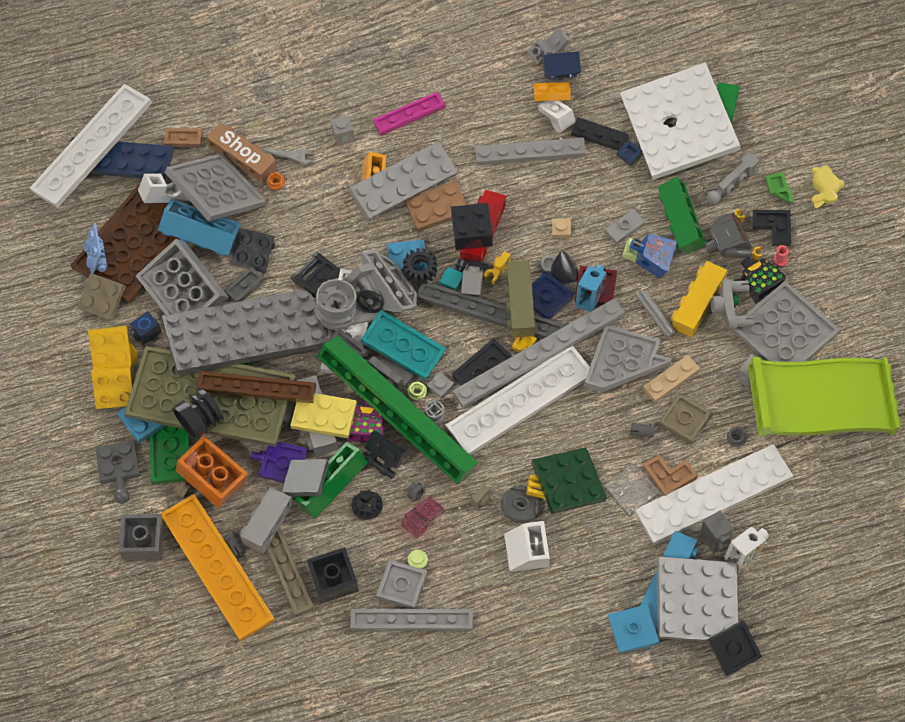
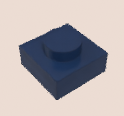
[617,141,643,166]

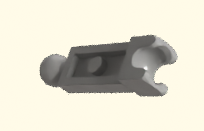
[706,153,760,205]

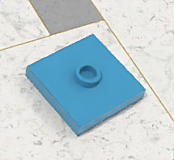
[608,604,659,654]

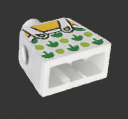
[724,527,769,574]

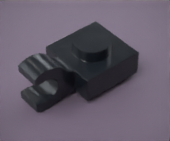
[454,258,489,282]

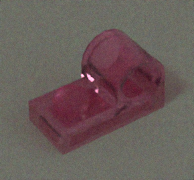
[401,496,444,538]

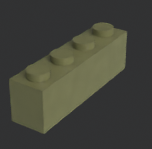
[504,260,535,337]

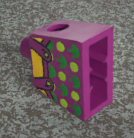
[347,400,384,443]

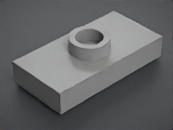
[605,209,645,245]

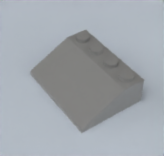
[136,239,229,315]

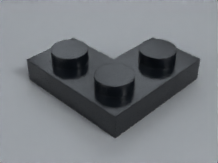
[752,209,791,246]

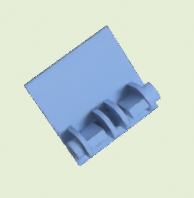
[84,223,107,274]

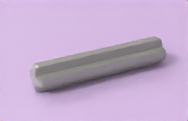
[637,290,675,337]

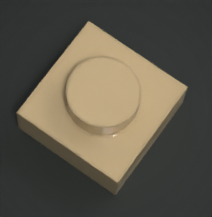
[552,219,571,238]

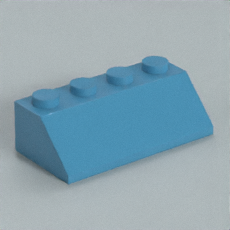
[158,198,241,256]

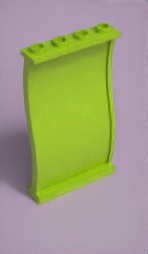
[748,357,901,436]

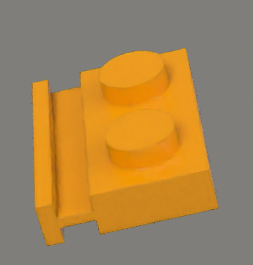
[534,82,571,101]

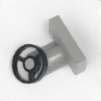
[344,263,383,313]

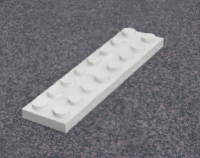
[30,84,152,208]
[445,346,590,455]
[635,444,793,545]

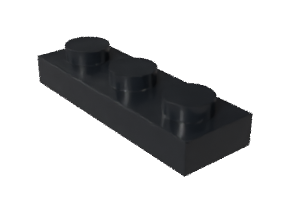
[571,117,629,151]

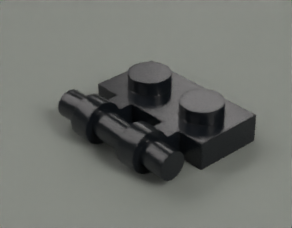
[362,431,406,479]

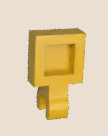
[484,251,511,285]

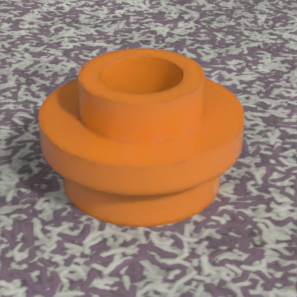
[267,172,285,190]

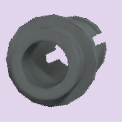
[630,423,655,439]
[224,531,246,558]

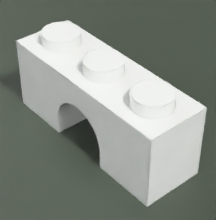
[138,174,191,203]

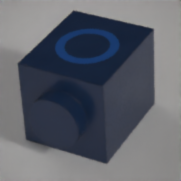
[130,311,162,345]

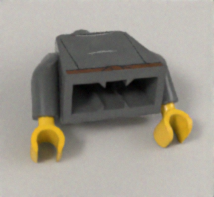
[705,209,763,261]

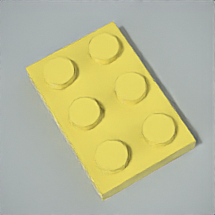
[291,393,357,438]

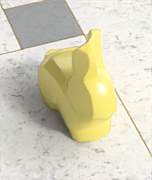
[811,165,844,208]

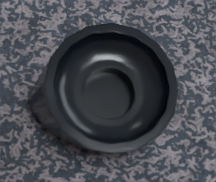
[551,251,579,284]

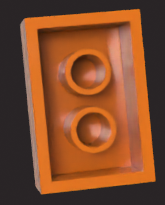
[176,436,248,508]

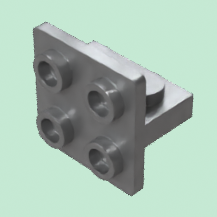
[368,356,413,392]

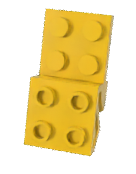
[88,326,135,409]

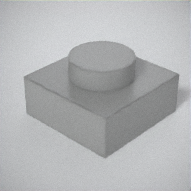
[427,372,454,400]

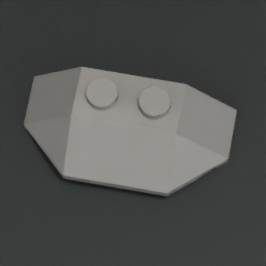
[361,249,417,312]

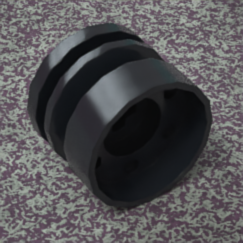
[172,388,224,441]

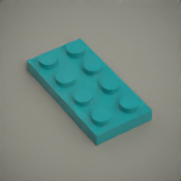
[361,310,446,381]

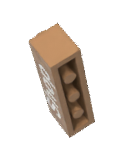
[206,122,277,184]

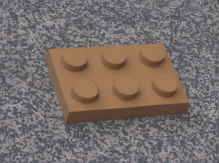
[405,181,467,232]

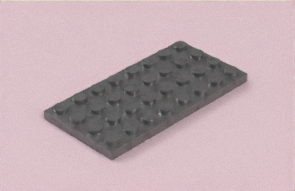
[161,289,328,376]

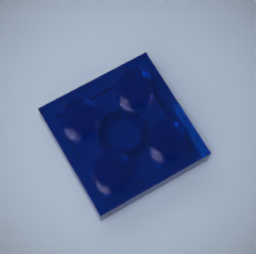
[532,271,574,320]

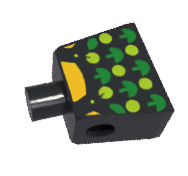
[741,257,786,304]

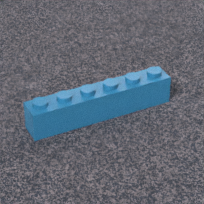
[640,531,699,651]

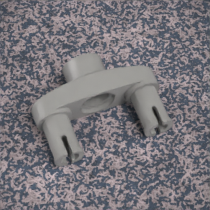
[711,279,754,329]

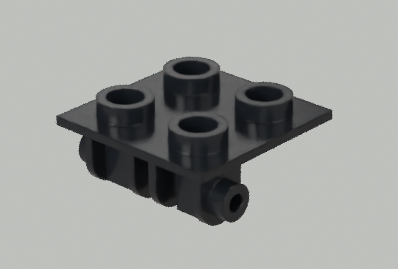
[230,228,275,272]

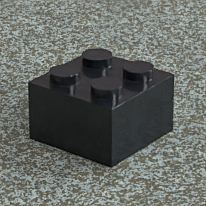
[451,203,493,250]
[307,547,359,604]

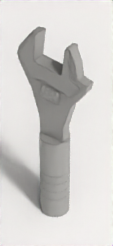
[264,148,312,166]

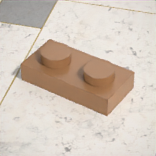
[164,128,203,148]

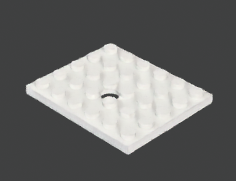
[620,62,741,180]

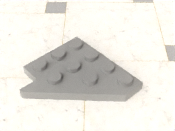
[584,325,671,392]

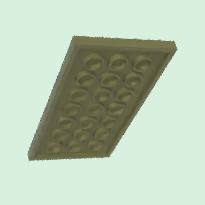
[124,346,295,447]

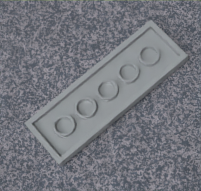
[348,142,458,221]

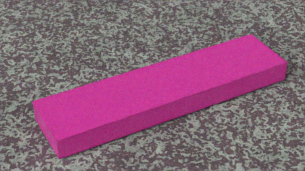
[373,91,446,136]

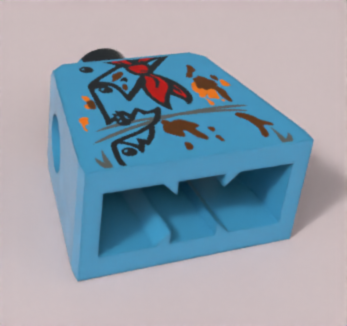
[575,265,606,312]

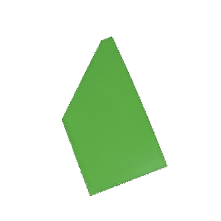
[765,172,794,203]

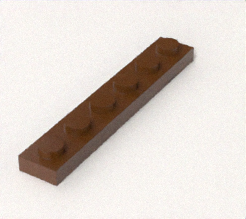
[197,371,316,403]

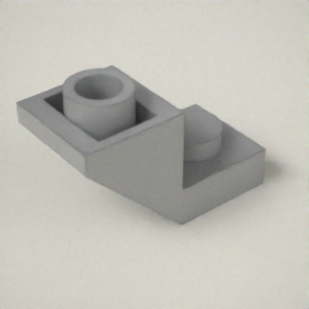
[528,28,571,65]

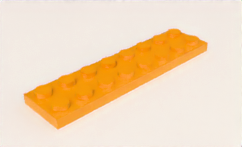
[160,494,275,642]

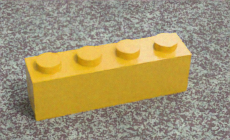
[671,261,727,338]

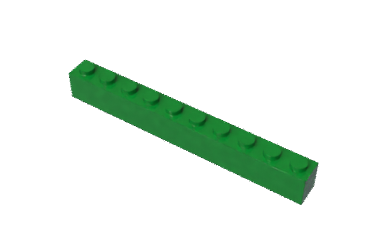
[317,336,478,485]

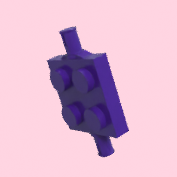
[250,442,308,483]

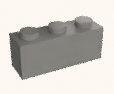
[240,487,293,554]

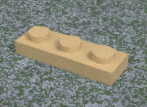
[643,355,700,403]

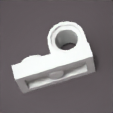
[538,101,575,133]

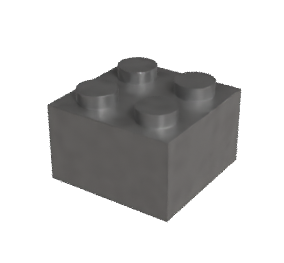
[119,514,165,561]

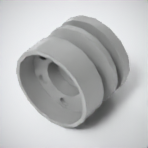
[316,279,357,330]

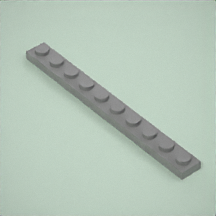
[453,299,625,408]

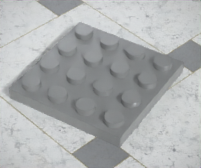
[165,153,266,221]
[731,281,840,362]
[657,557,738,642]

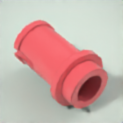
[773,245,789,267]

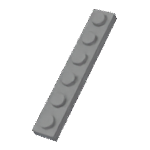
[475,138,586,166]
[350,609,473,631]

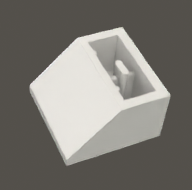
[504,521,550,572]

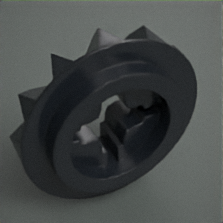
[351,489,383,520]

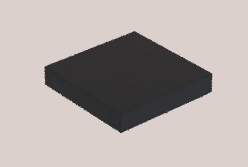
[707,620,762,676]

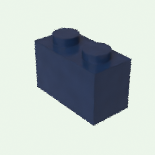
[542,51,581,80]

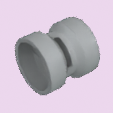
[425,400,445,426]

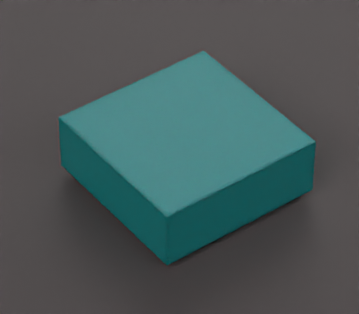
[439,267,463,291]

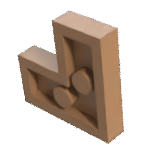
[643,455,698,496]

